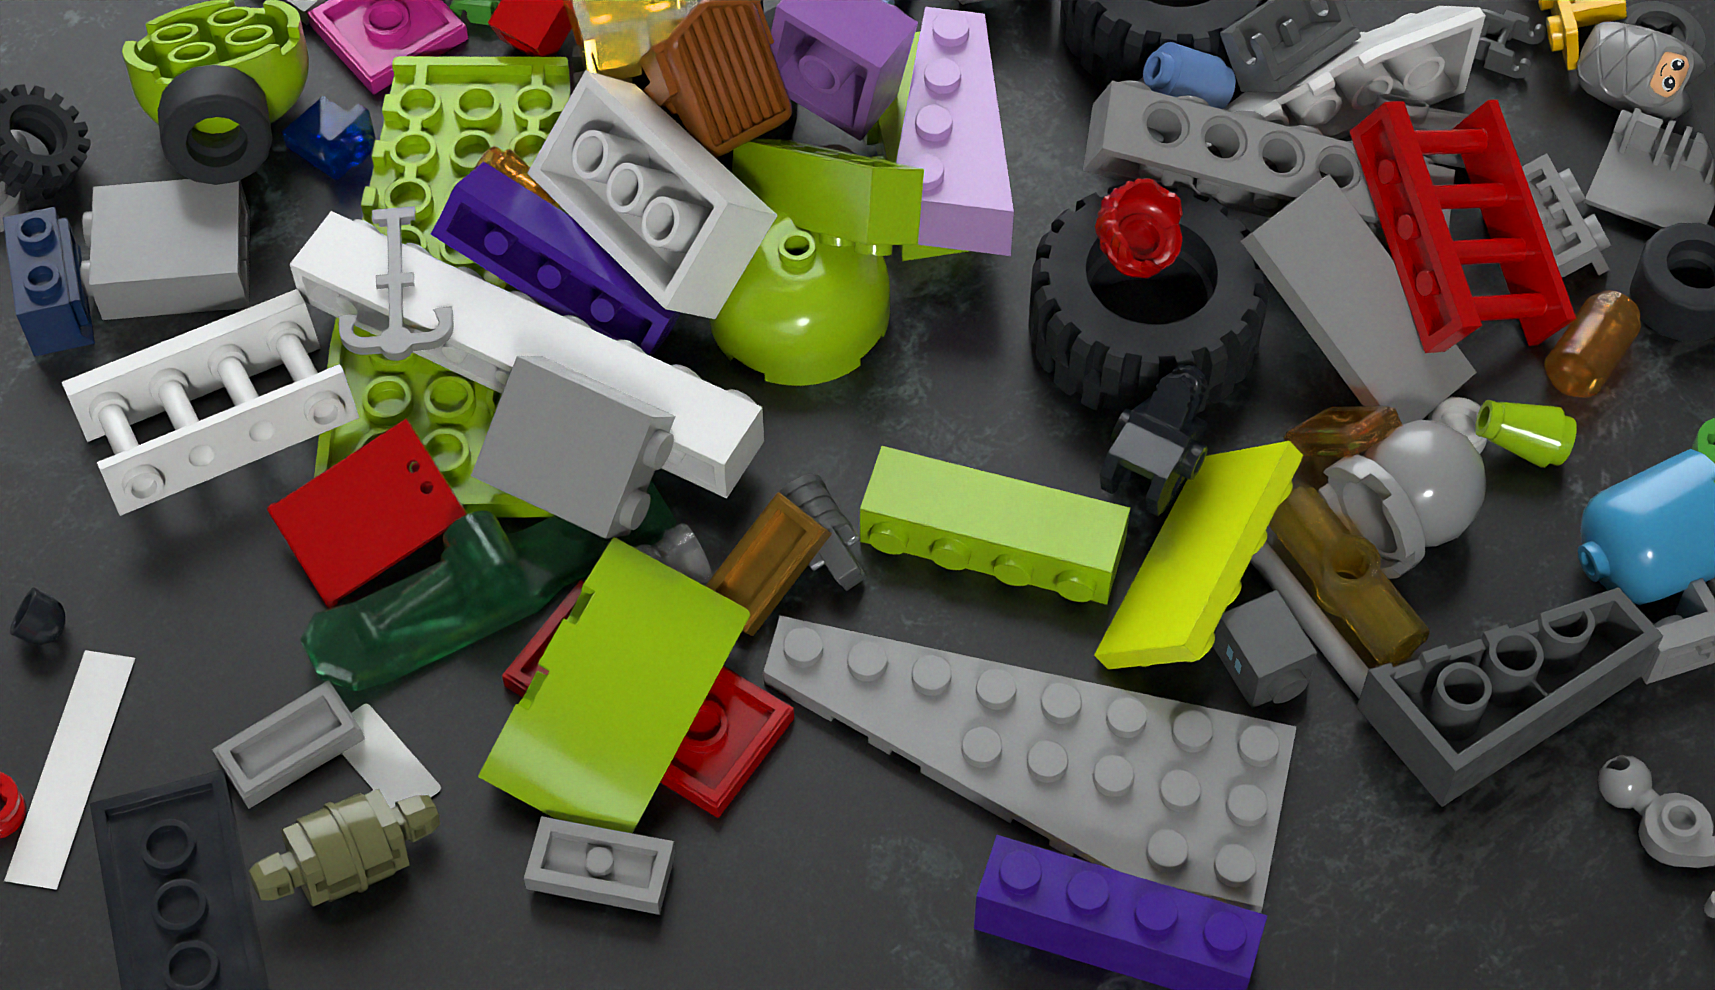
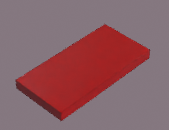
[502,580,794,818]

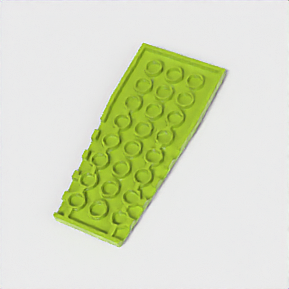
[314,56,571,517]

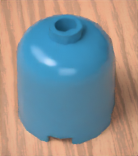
[1578,449,1715,605]

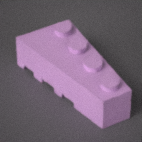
[896,7,1014,256]

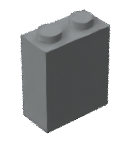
[80,179,250,320]
[471,356,676,539]

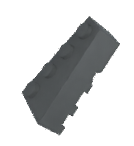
[1357,587,1663,807]

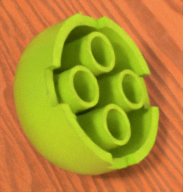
[122,0,309,134]
[709,208,890,386]

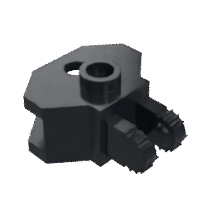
[1100,364,1208,516]

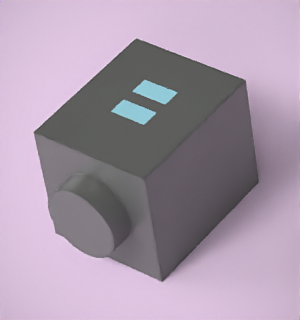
[1213,590,1317,709]

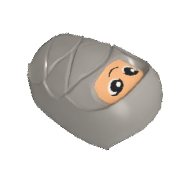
[1577,22,1706,123]

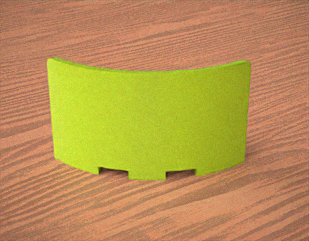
[478,537,750,833]

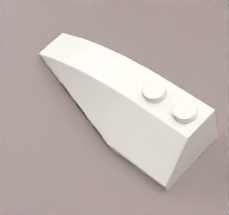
[1205,6,1485,166]

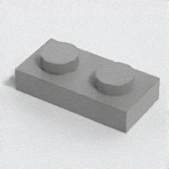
[524,816,676,915]

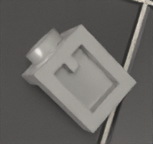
[1642,578,1715,684]

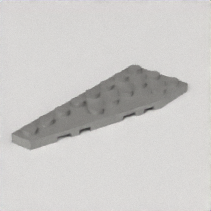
[763,616,1296,913]

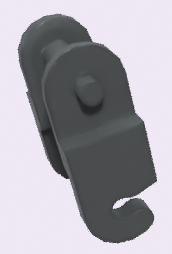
[1474,9,1546,78]

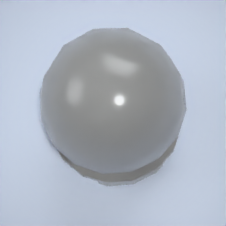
[1319,420,1487,579]

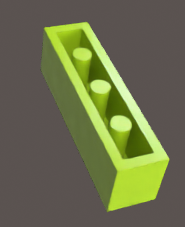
[732,138,924,256]
[860,446,1130,604]

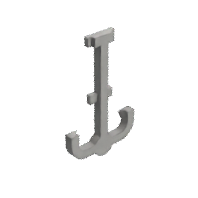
[339,206,454,361]

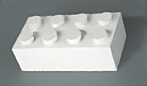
[527,70,777,319]

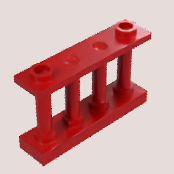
[1349,99,1577,353]

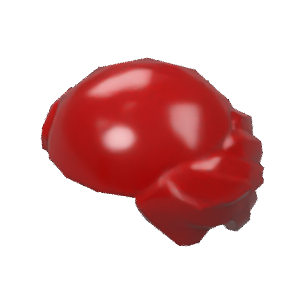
[1095,178,1183,278]

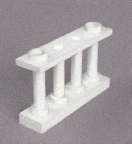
[62,289,359,516]

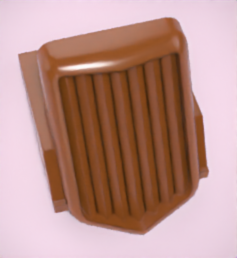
[639,0,792,159]

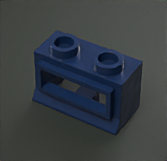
[3,207,95,356]

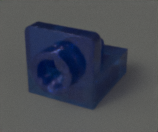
[282,96,376,181]

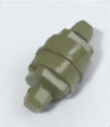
[248,789,440,906]

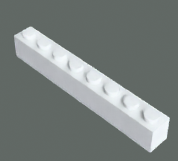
[290,211,764,499]

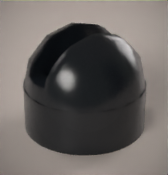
[10,587,66,645]

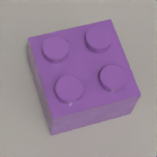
[771,0,918,141]

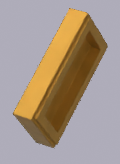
[705,492,832,636]

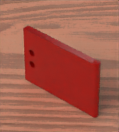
[267,419,469,608]

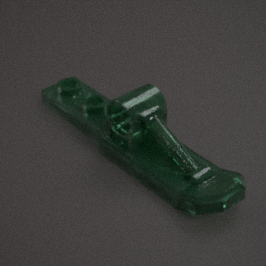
[300,480,677,691]

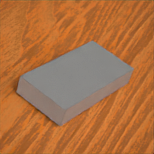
[212,680,365,809]

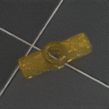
[1269,486,1430,667]

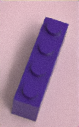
[431,161,682,357]
[974,835,1267,990]

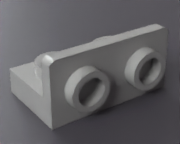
[1522,153,1611,277]

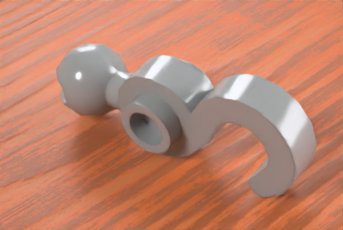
[1598,755,1715,918]

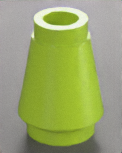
[1475,400,1577,467]

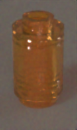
[1544,290,1641,397]

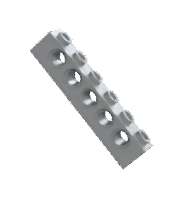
[1083,81,1455,248]

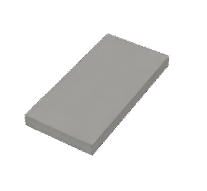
[1241,174,1477,432]

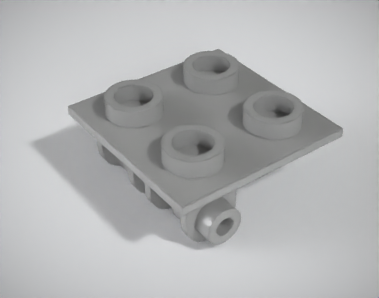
[1584,108,1715,230]

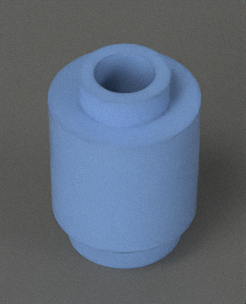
[1143,42,1235,109]

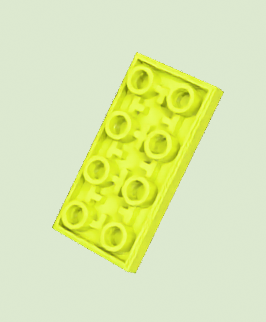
[1094,441,1303,669]

